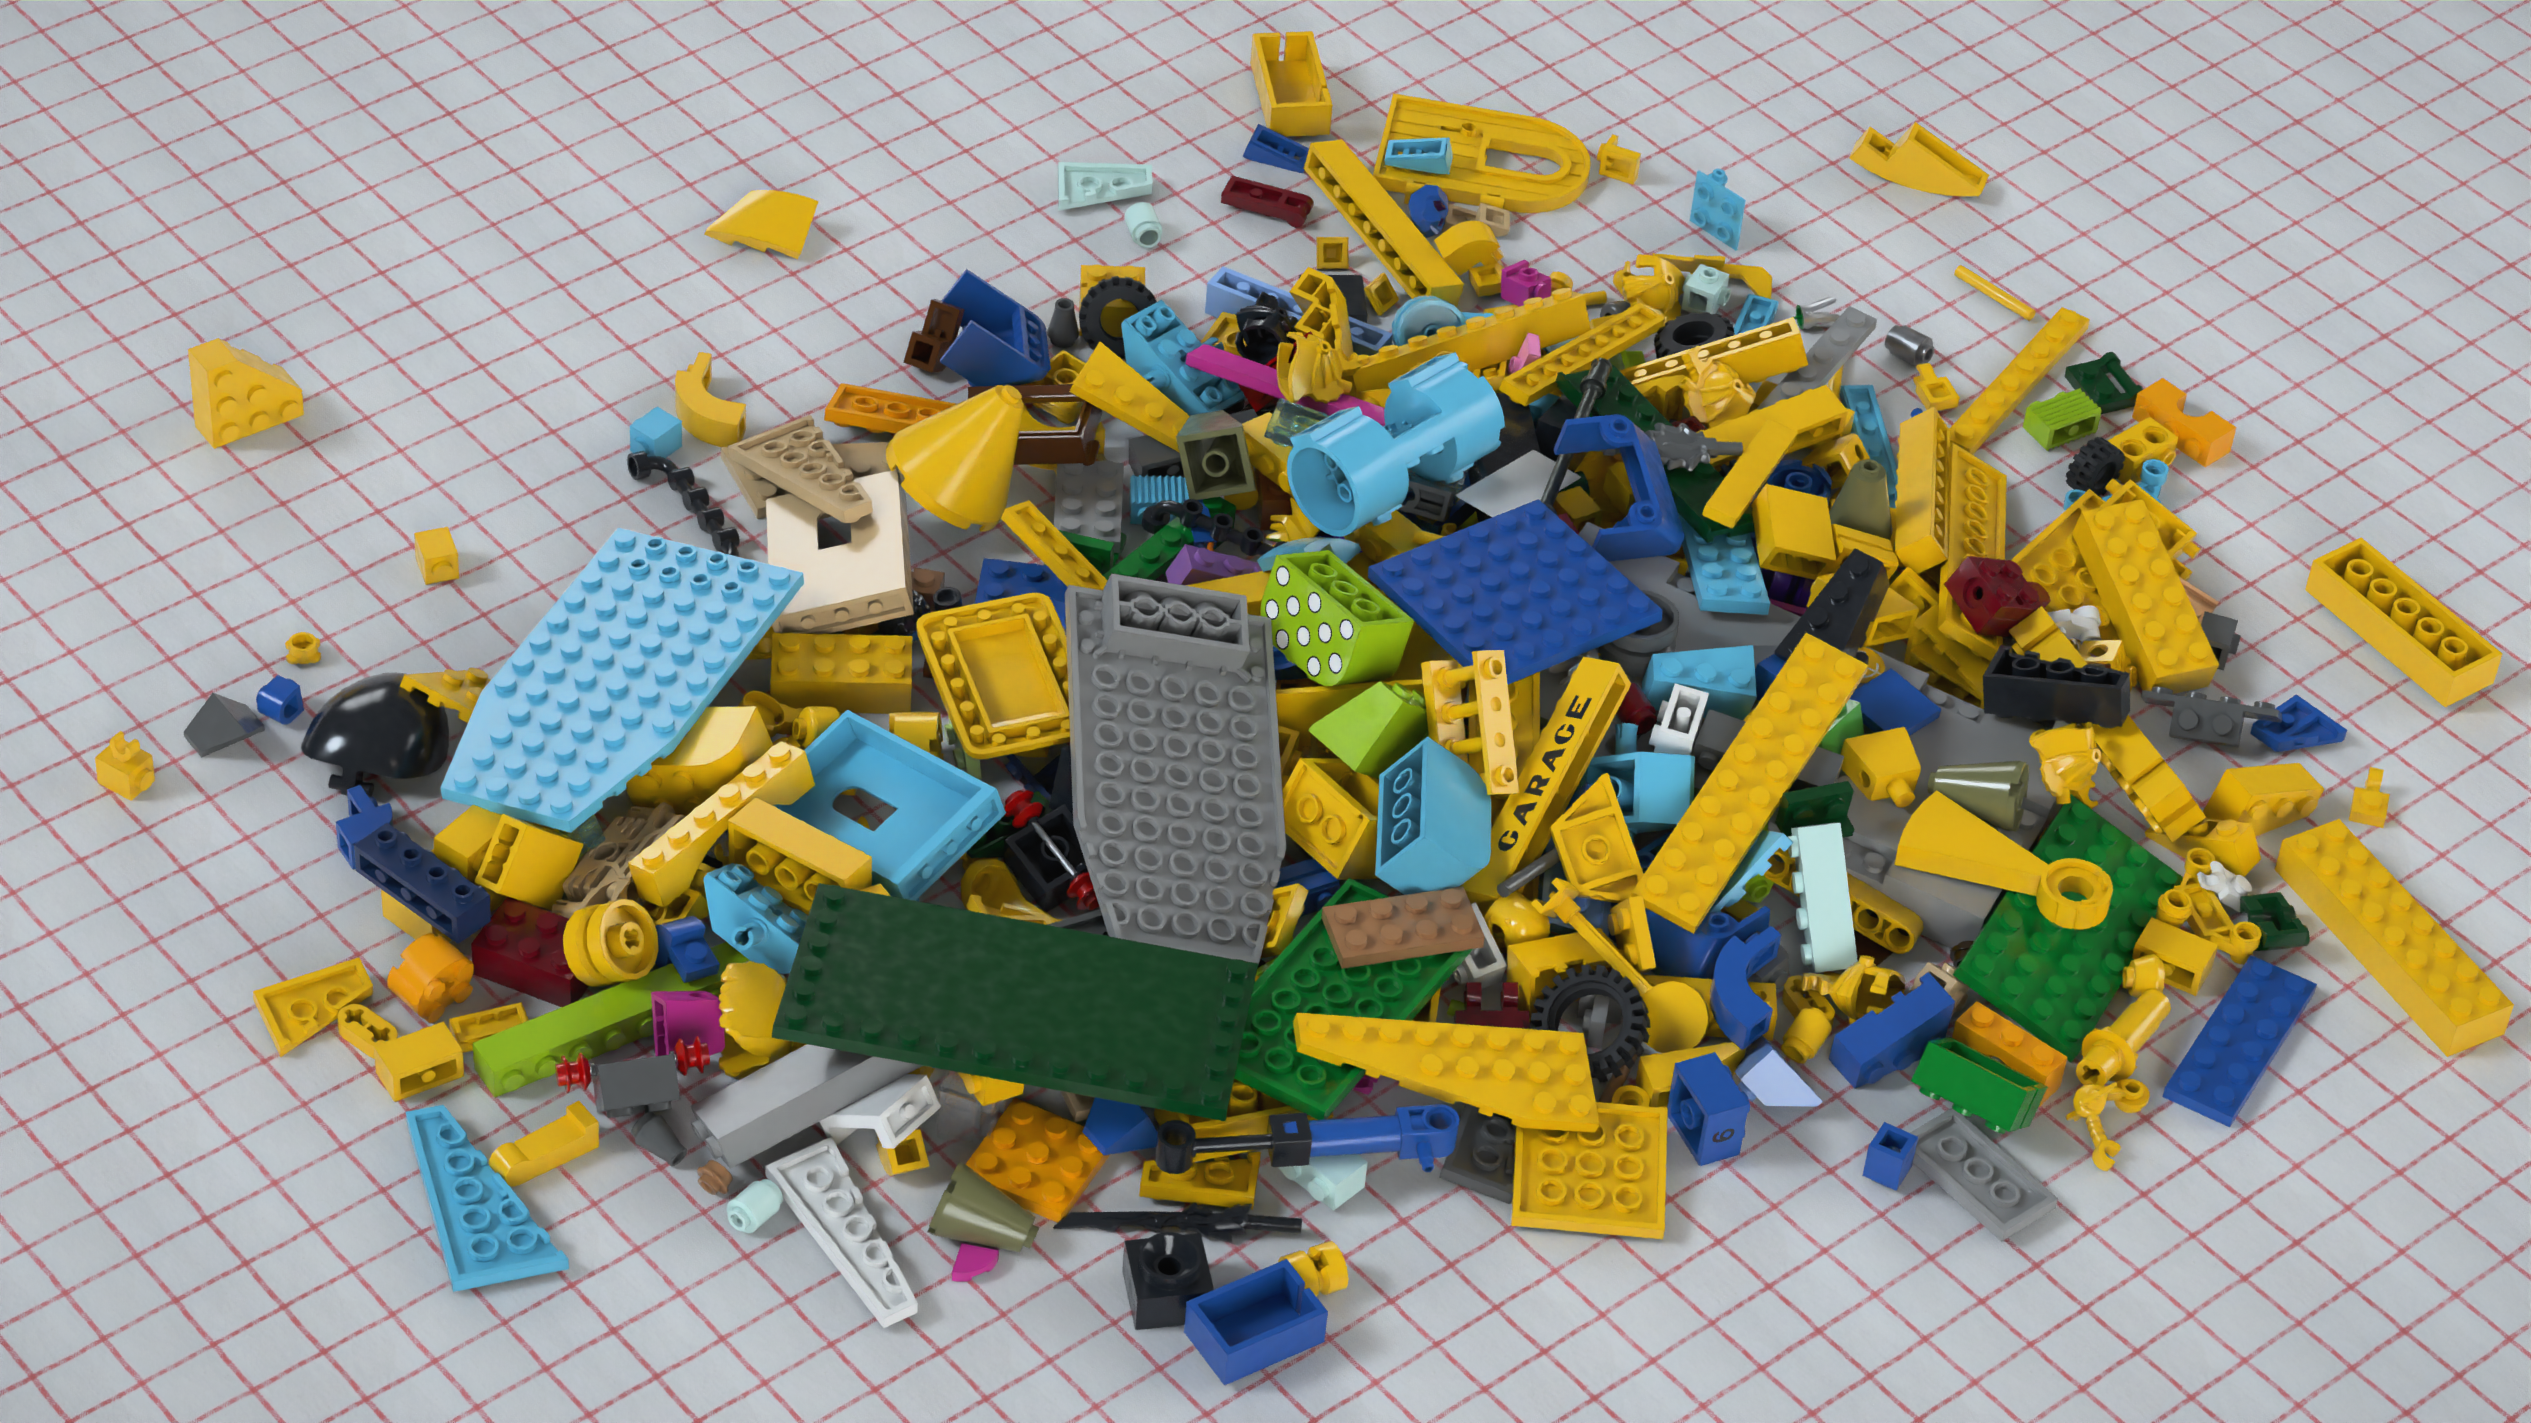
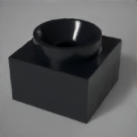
[1122,1232,1214,1330]

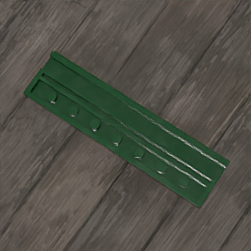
[1556,365,1755,543]

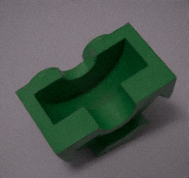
[2240,892,2310,951]

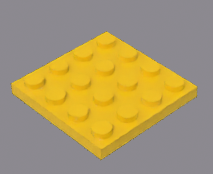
[1511,1102,1668,1239]

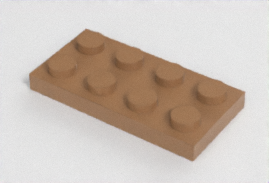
[1322,886,1485,969]

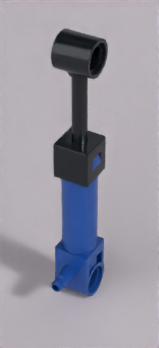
[1155,1104,1459,1174]

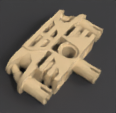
[551,802,686,918]

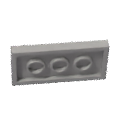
[1053,460,1124,553]
[1910,1108,2058,1242]

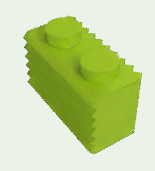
[2023,388,2102,451]

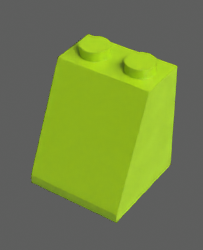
[1308,681,1428,779]

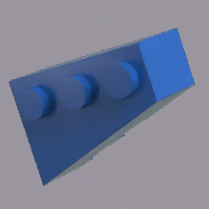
[1829,972,1955,1089]

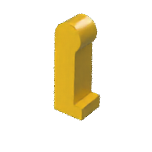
[489,1100,599,1187]

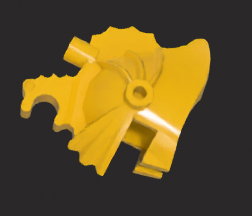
[1622,254,1685,327]
[1277,332,1361,404]
[1679,346,1756,429]
[2029,722,2101,809]
[1801,955,1905,1024]

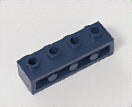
[354,823,491,944]

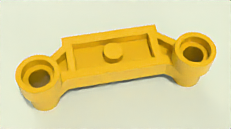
[2173,848,2262,964]

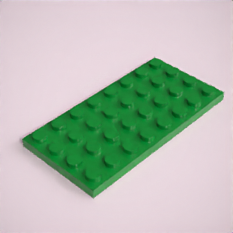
[1952,794,2183,1063]
[1234,878,1473,1120]

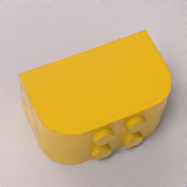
[626,706,773,816]

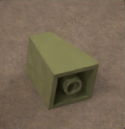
[1176,410,1256,500]

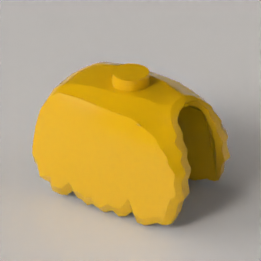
[718,961,793,1080]

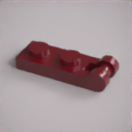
[1221,175,1314,228]

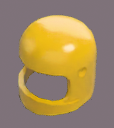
[1484,892,1550,948]

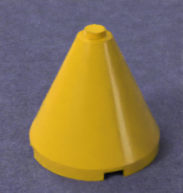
[886,385,1024,532]

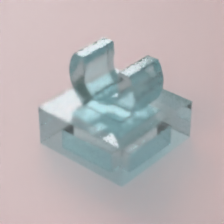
[559,815,606,858]

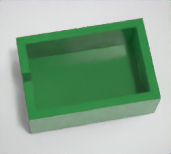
[1911,1037,2048,1134]

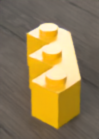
[1289,267,1353,360]

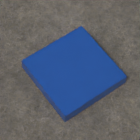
[1849,668,1941,736]

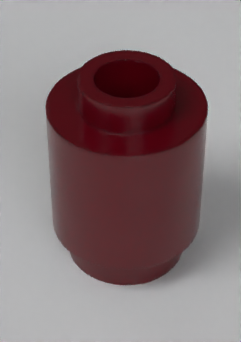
[1616,683,1657,735]

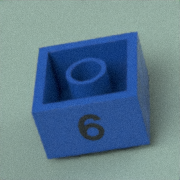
[1667,1052,1750,1166]

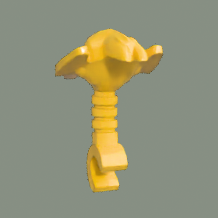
[2065,1082,2126,1171]

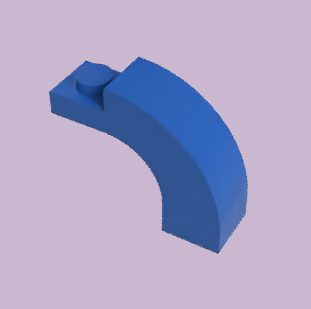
[1710,926,1782,1050]

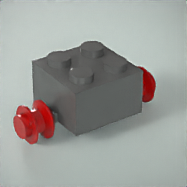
[555,1036,710,1118]

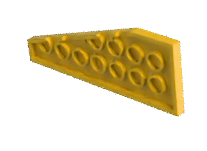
[1293,1013,1600,1133]

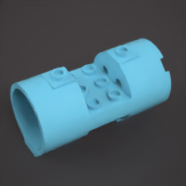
[1287,352,1505,537]

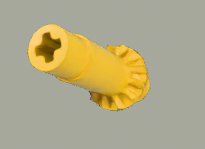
[2076,989,2171,1086]

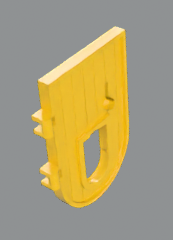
[1373,93,1591,213]

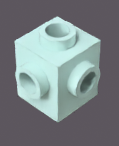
[1681,264,1731,314]

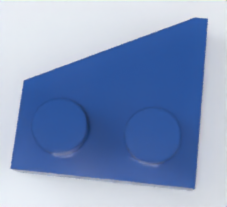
[2250,694,2347,752]

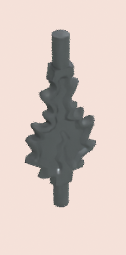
[1596,423,1743,472]

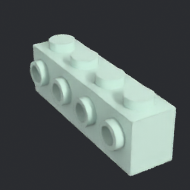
[1788,823,1858,973]

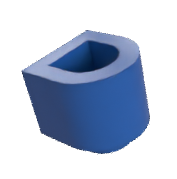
[256,675,304,725]

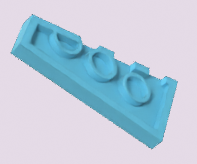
[1707,830,1793,914]

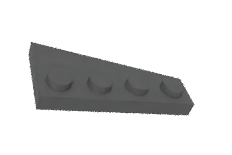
[1439,1103,1515,1204]

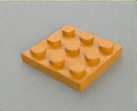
[966,1098,1111,1223]

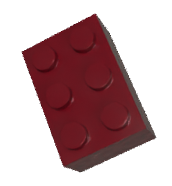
[471,897,589,1007]

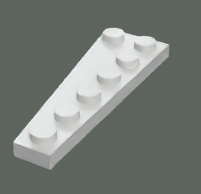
[765,1137,918,1328]

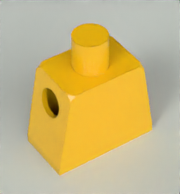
[1802,433,1870,490]
[1840,727,1921,808]

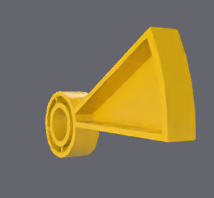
[1894,790,2113,930]

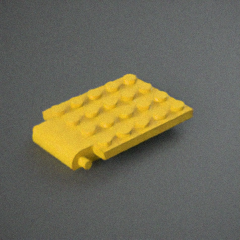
[2011,478,2201,657]

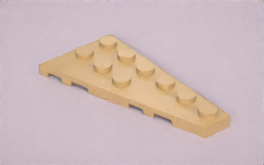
[728,415,873,523]

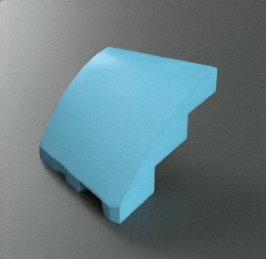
[1257,537,1361,572]

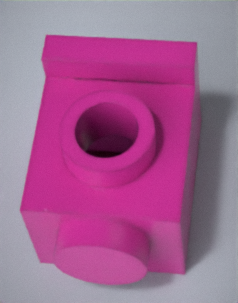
[1501,260,1551,307]

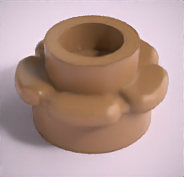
[697,1160,733,1195]

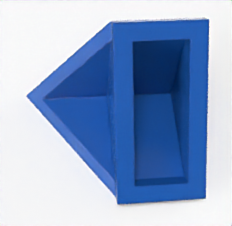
[1082,1097,1158,1155]

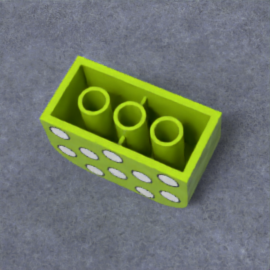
[1261,550,1414,686]

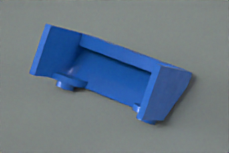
[940,269,1051,387]
[1554,414,1685,562]
[1609,831,1770,979]

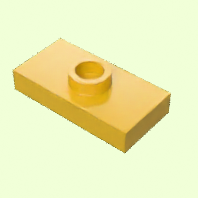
[449,1002,529,1053]

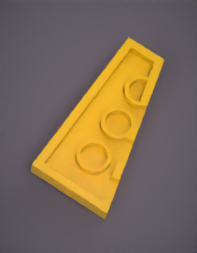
[1069,342,1190,452]

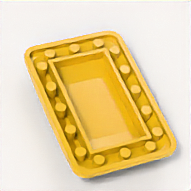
[916,593,1070,759]

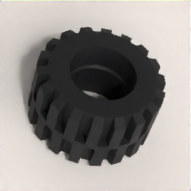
[1079,276,1157,359]
[1654,312,1735,359]

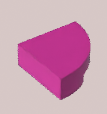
[952,1243,999,1282]

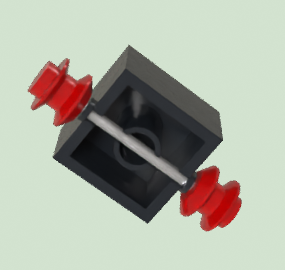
[1004,790,1099,912]

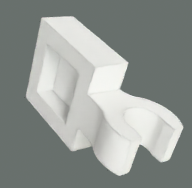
[2197,861,2252,915]

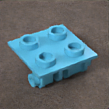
[1690,169,1746,251]

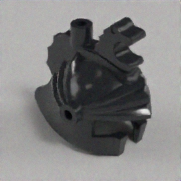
[1235,292,1298,365]

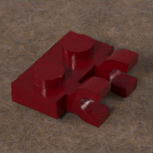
[1454,982,1530,1029]

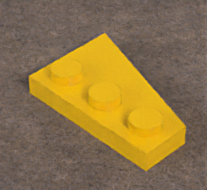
[253,957,373,1057]
[1139,1152,1261,1210]

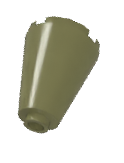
[1829,459,1892,540]
[1928,761,2029,832]
[927,1162,1040,1253]

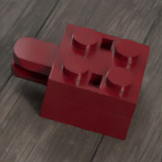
[1944,556,2051,638]

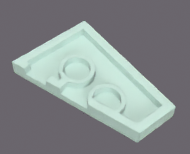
[1058,162,1153,211]

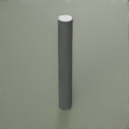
[1497,847,1560,897]

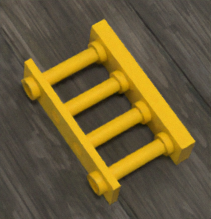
[1421,650,1519,795]

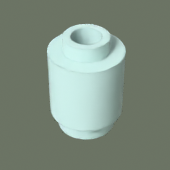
[1124,202,1162,248]
[727,1179,783,1233]

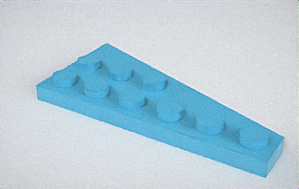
[406,1105,569,1292]

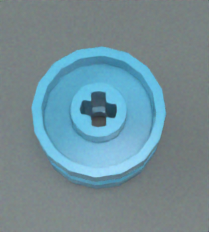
[1392,295,1466,346]

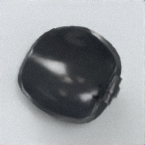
[301,672,449,797]

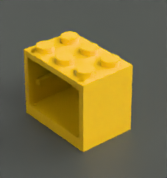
[1282,758,1380,880]

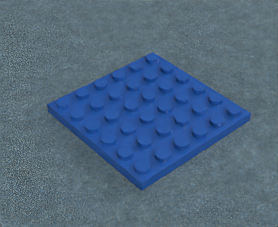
[1368,499,1663,684]

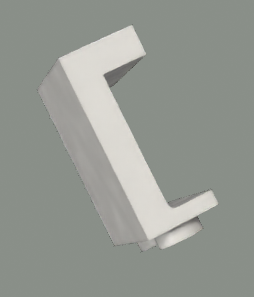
[820,1074,941,1148]

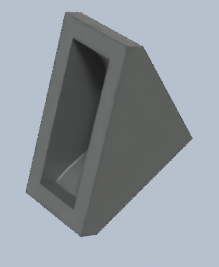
[184,693,265,758]

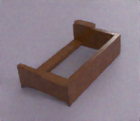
[968,384,1102,466]

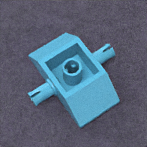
[1121,300,1246,416]
[1575,723,1695,843]
[703,863,808,974]

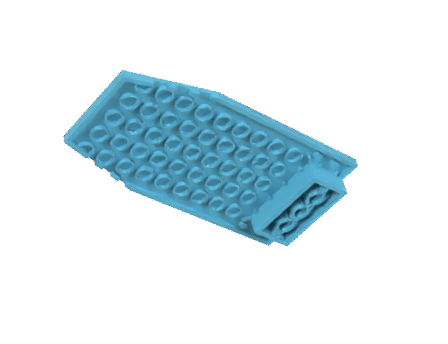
[440,528,804,833]

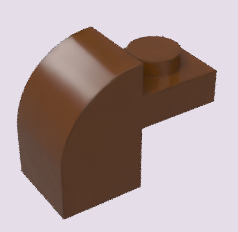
[903,299,965,373]

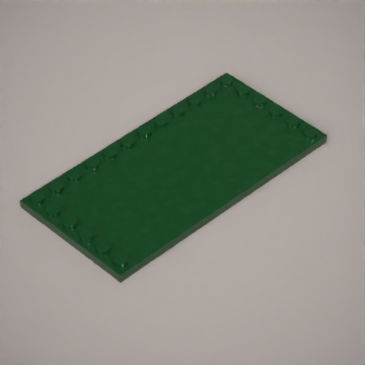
[772,883,1258,1121]

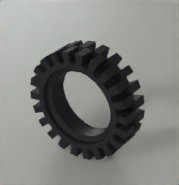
[1531,965,1650,1083]

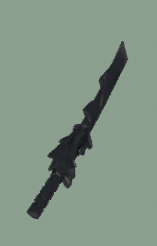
[1053,1202,1302,1243]

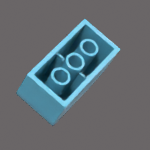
[1375,737,1492,895]

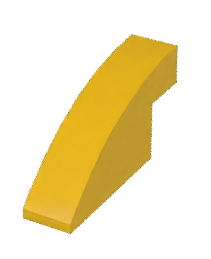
[1849,122,1989,196]

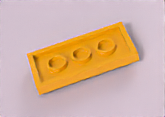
[824,383,956,433]

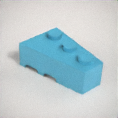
[1642,645,1757,720]

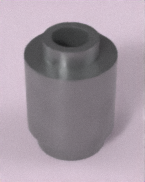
[1885,325,1934,366]

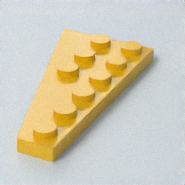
[400,668,491,723]

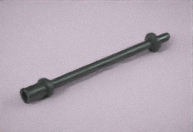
[1540,358,1613,515]

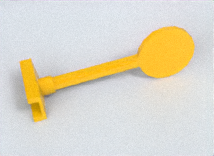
[1530,877,1710,1053]

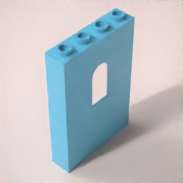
[773,710,1006,901]

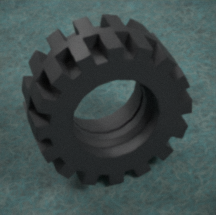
[2066,437,2125,497]

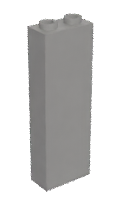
[691,1044,923,1169]

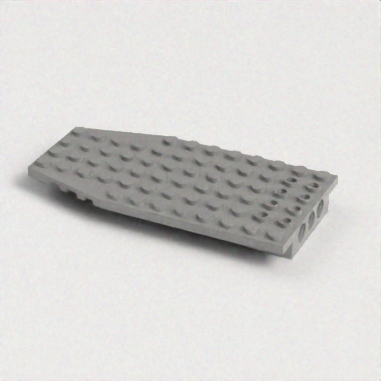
[1065,573,1286,965]

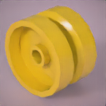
[563,899,658,987]

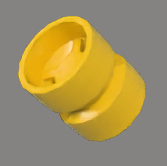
[1278,1241,1349,1297]

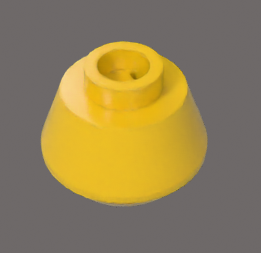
[2122,954,2165,998]

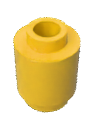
[1781,1008,1832,1064]

